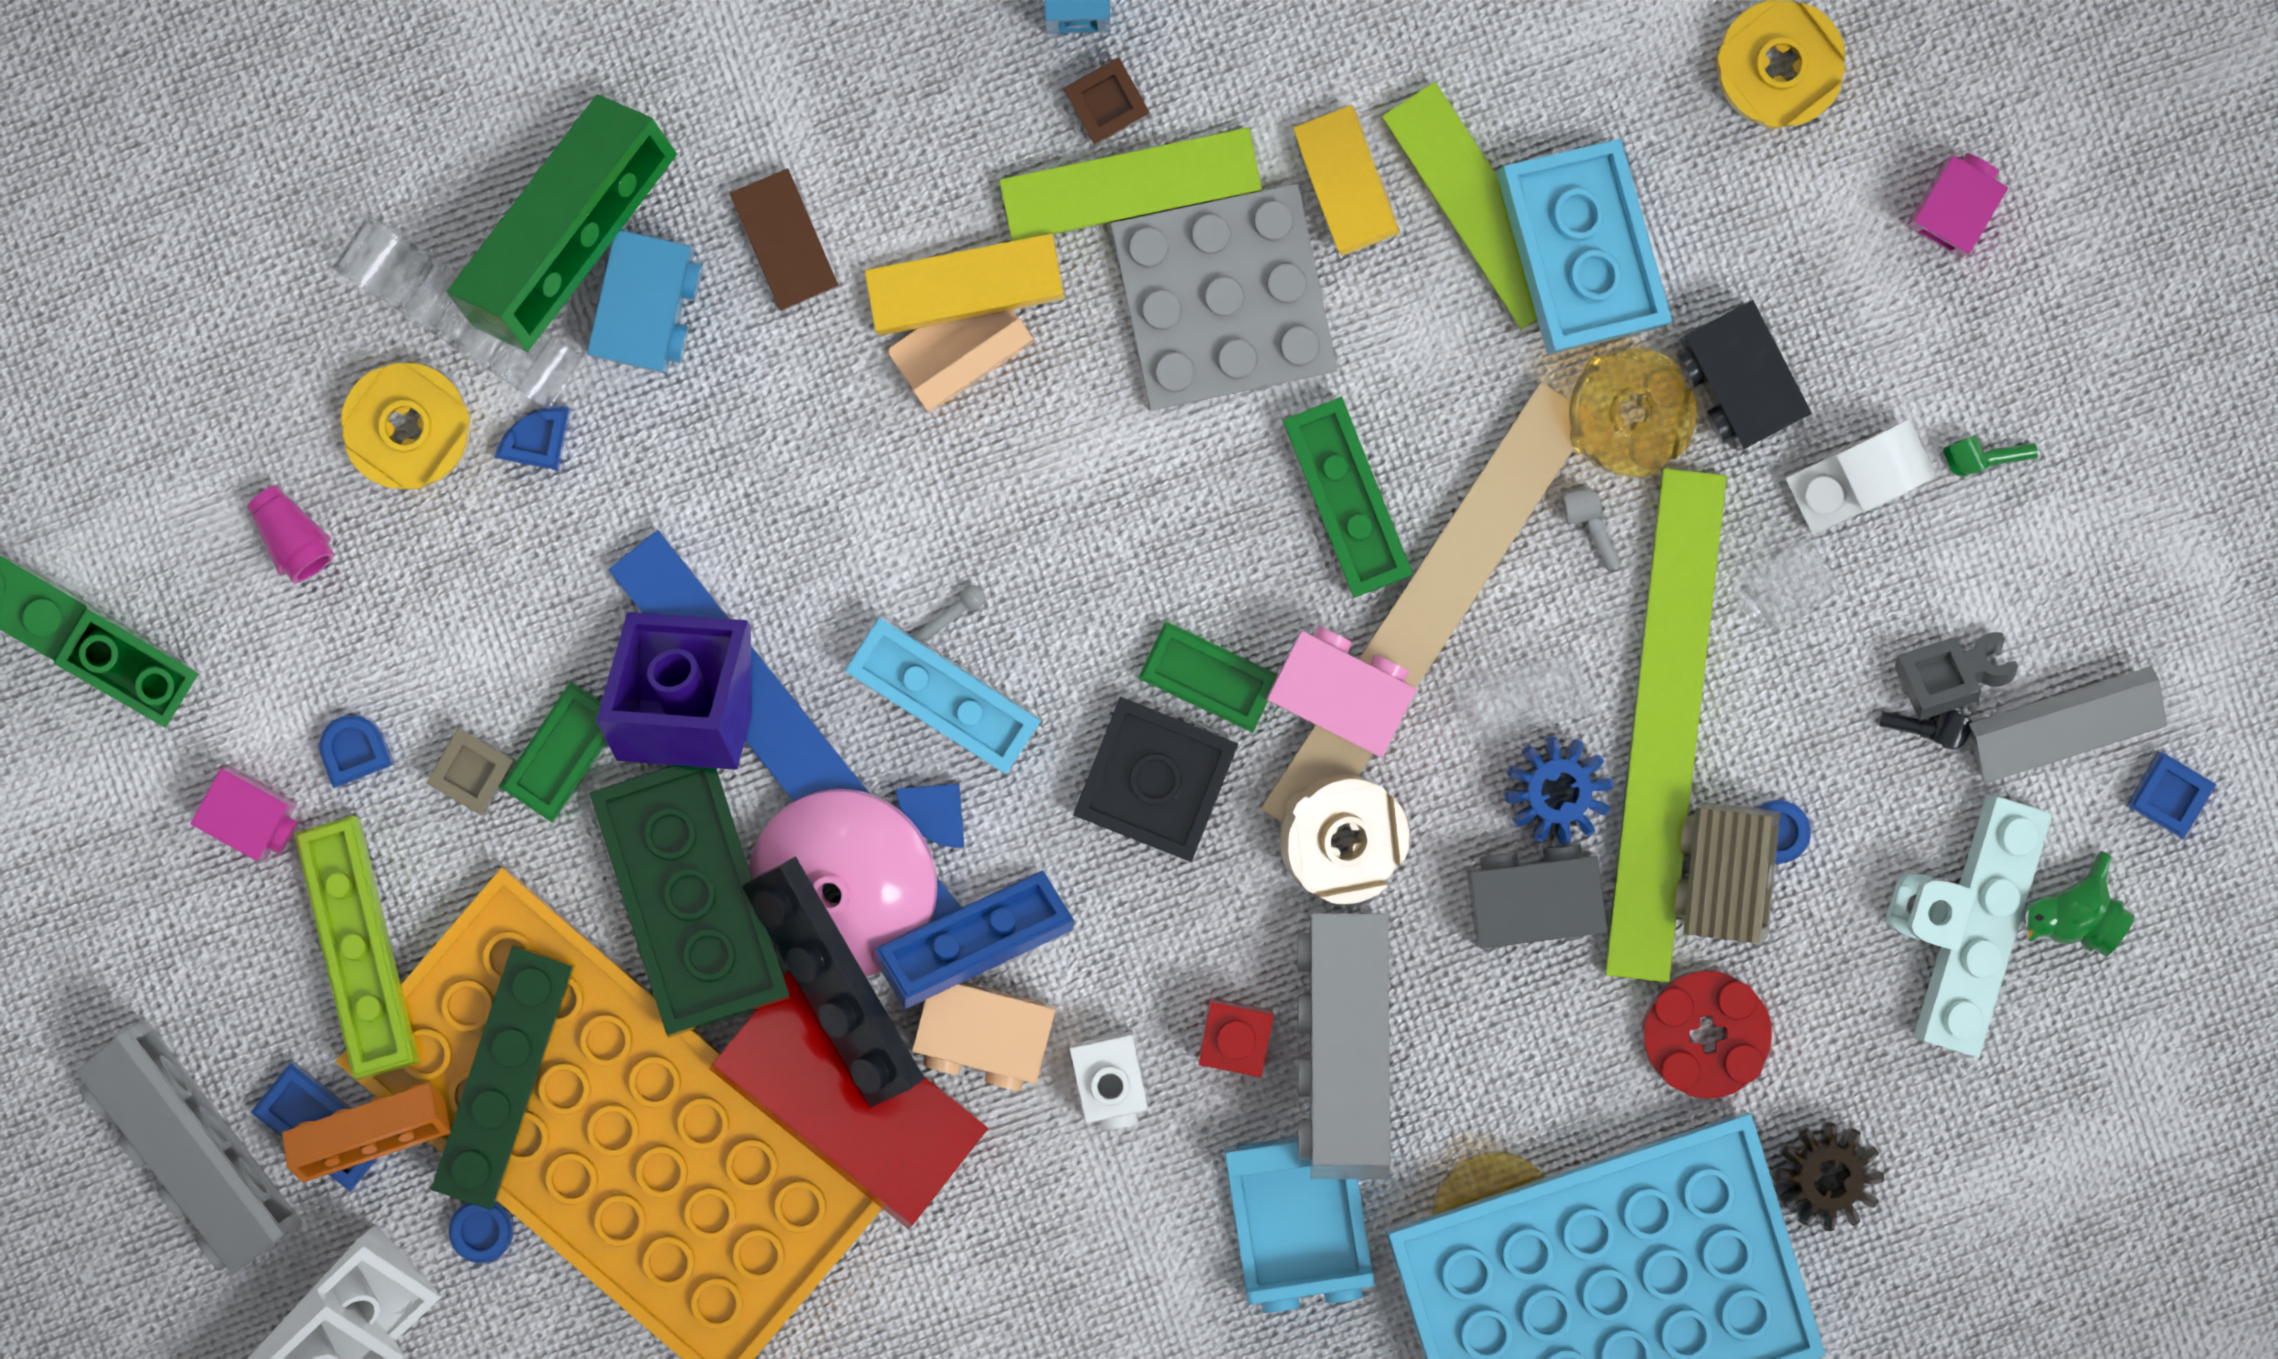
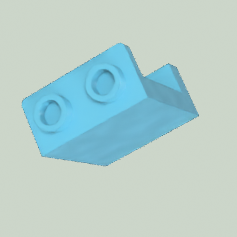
[1224,1136,1375,1313]

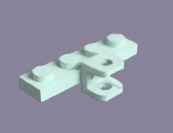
[1886,794,2053,1057]

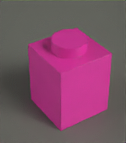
[1906,153,2009,258]
[190,766,299,861]

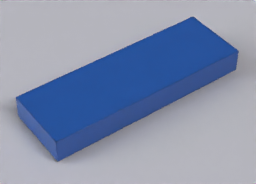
[874,870,1074,1010]

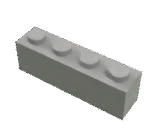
[1297,913,1391,1179]

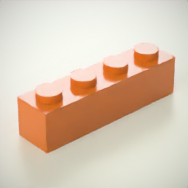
[282,1083,451,1183]

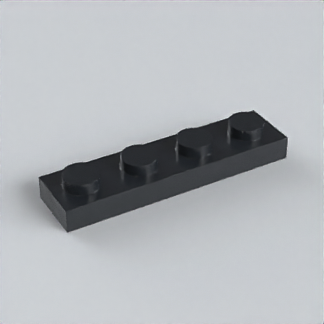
[741,856,925,1108]

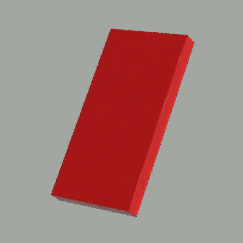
[709,970,989,1229]

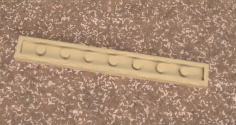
[1261,382,1595,823]

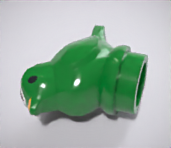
[2022,851,2135,957]

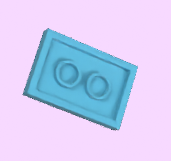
[1496,138,1673,356]

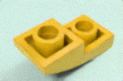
[1293,105,1401,256]

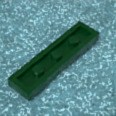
[431,945,575,1210]

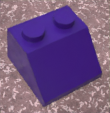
[596,612,752,770]

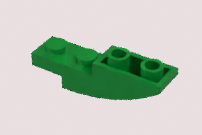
[0,553,199,728]

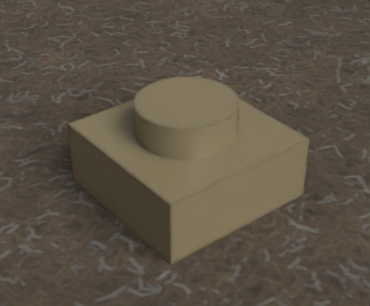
[426,728,516,815]

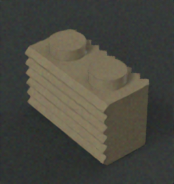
[1674,802,1781,943]

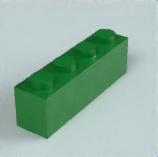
[446,94,678,353]

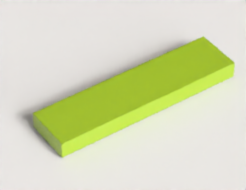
[1381,82,1537,331]
[999,127,1262,241]
[294,815,420,1080]

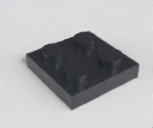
[1073,696,1239,863]

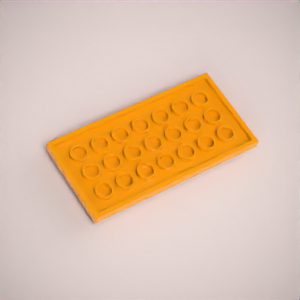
[335,867,882,1359]

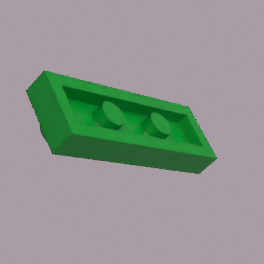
[1282,396,1413,598]

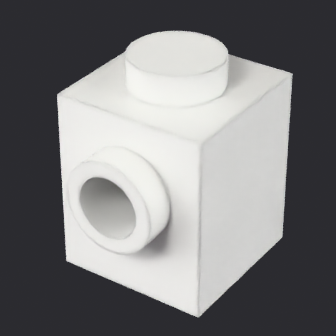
[1070,1031,1149,1131]

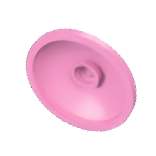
[749,789,937,977]

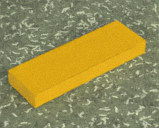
[865,233,1065,336]

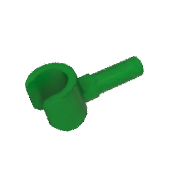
[1943,434,2038,477]

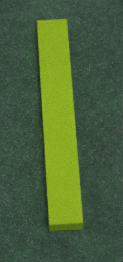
[1604,468,1727,982]

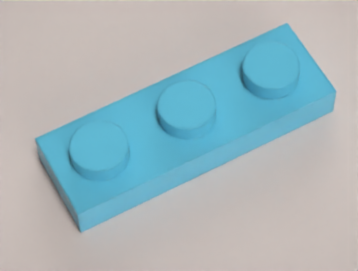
[845,616,1041,774]

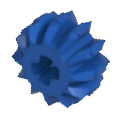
[1503,736,1613,845]

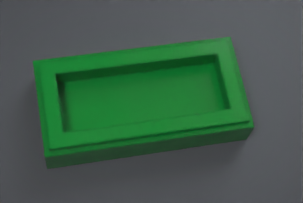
[1138,621,1278,733]
[499,681,607,823]

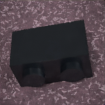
[1676,300,1812,451]

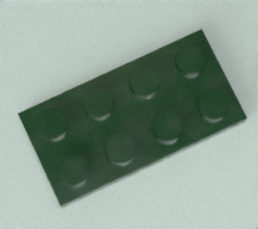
[589,765,790,1038]

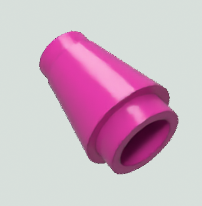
[247,486,335,584]

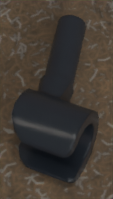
[1879,710,1973,750]

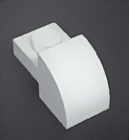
[1785,419,1936,535]

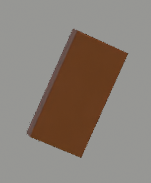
[729,168,840,312]

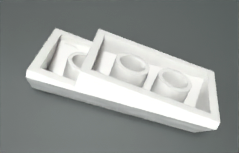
[247,1225,441,1359]

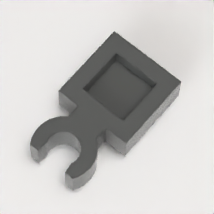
[1895,632,2018,721]

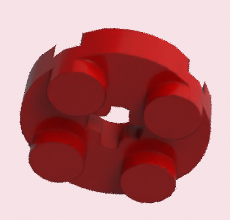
[1642,970,1772,1099]

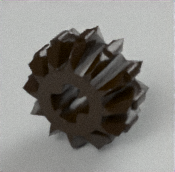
[1773,1121,1884,1231]

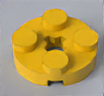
[1715,0,1846,129]
[341,363,472,490]

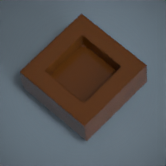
[1063,57,1150,146]

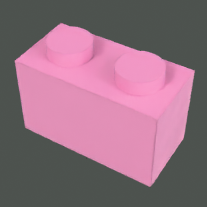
[1266,625,1417,758]

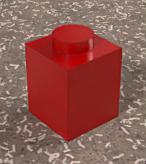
[1197,997,1274,1078]

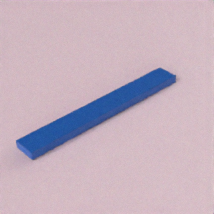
[608,530,962,922]

